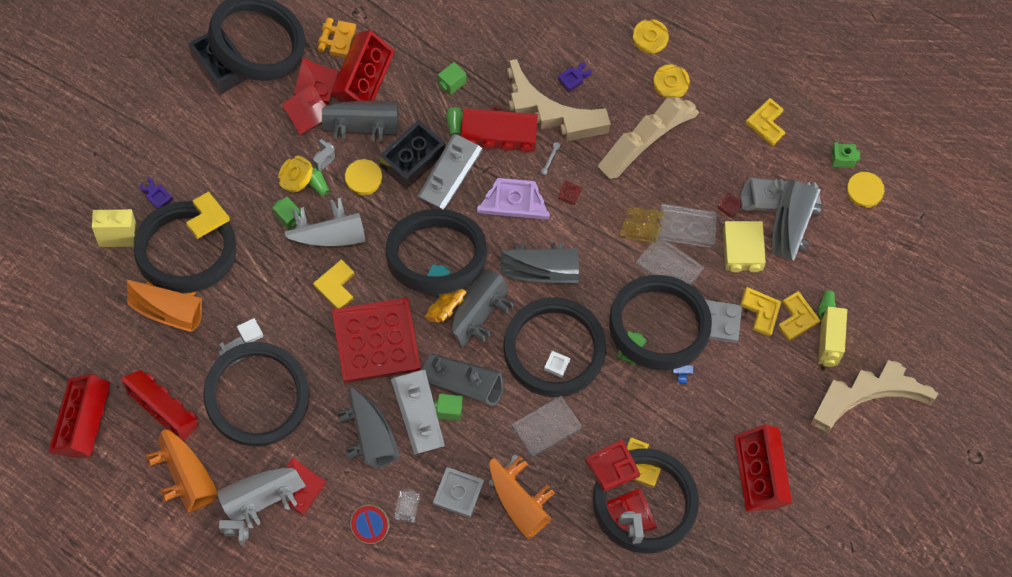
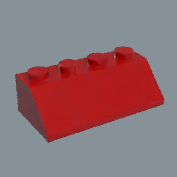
[331,30,395,102]
[461,108,538,152]
[121,370,199,442]
[48,373,110,458]
[734,424,792,512]

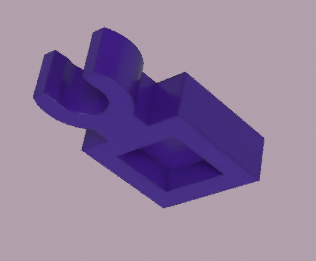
[557,62,592,92]
[140,178,173,209]

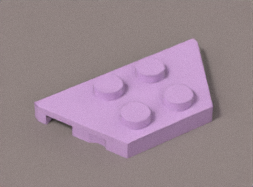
[477,178,550,220]

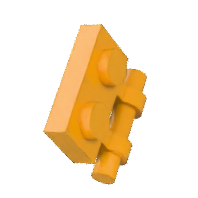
[317,18,356,58]
[424,289,466,323]

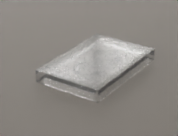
[658,204,717,248]
[635,235,704,285]
[511,396,583,458]

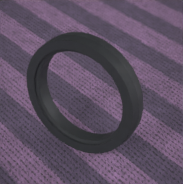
[208,0,305,81]
[134,201,236,293]
[386,209,487,294]
[609,275,712,370]
[504,297,606,397]
[203,342,309,446]
[593,448,699,554]

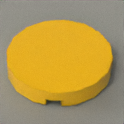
[633,19,669,53]
[653,64,690,98]
[278,156,313,193]
[345,159,382,195]
[847,172,885,208]

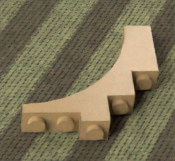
[507,59,611,141]
[598,97,699,179]
[810,360,938,434]

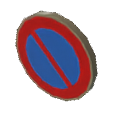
[350,504,390,544]

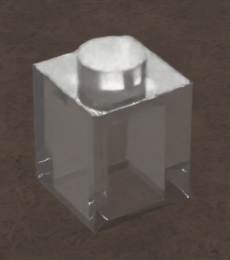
[395,489,420,523]

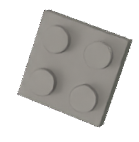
[705,300,742,343]
[433,467,484,518]

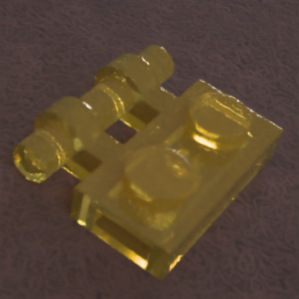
[620,206,664,242]

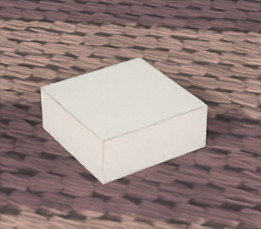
[237,318,263,343]
[544,351,570,378]

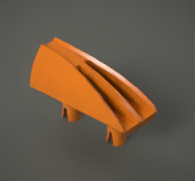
[127,279,202,332]
[145,429,218,513]
[489,455,555,539]

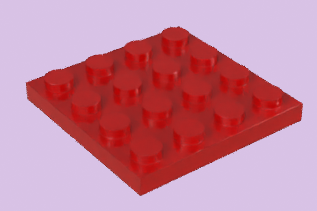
[332,297,421,383]

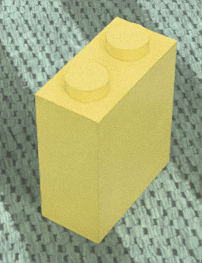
[92,209,138,247]
[722,221,766,272]
[818,307,847,367]

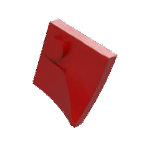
[293,58,339,105]
[282,84,327,135]
[585,440,641,492]
[280,457,326,515]
[606,488,657,532]

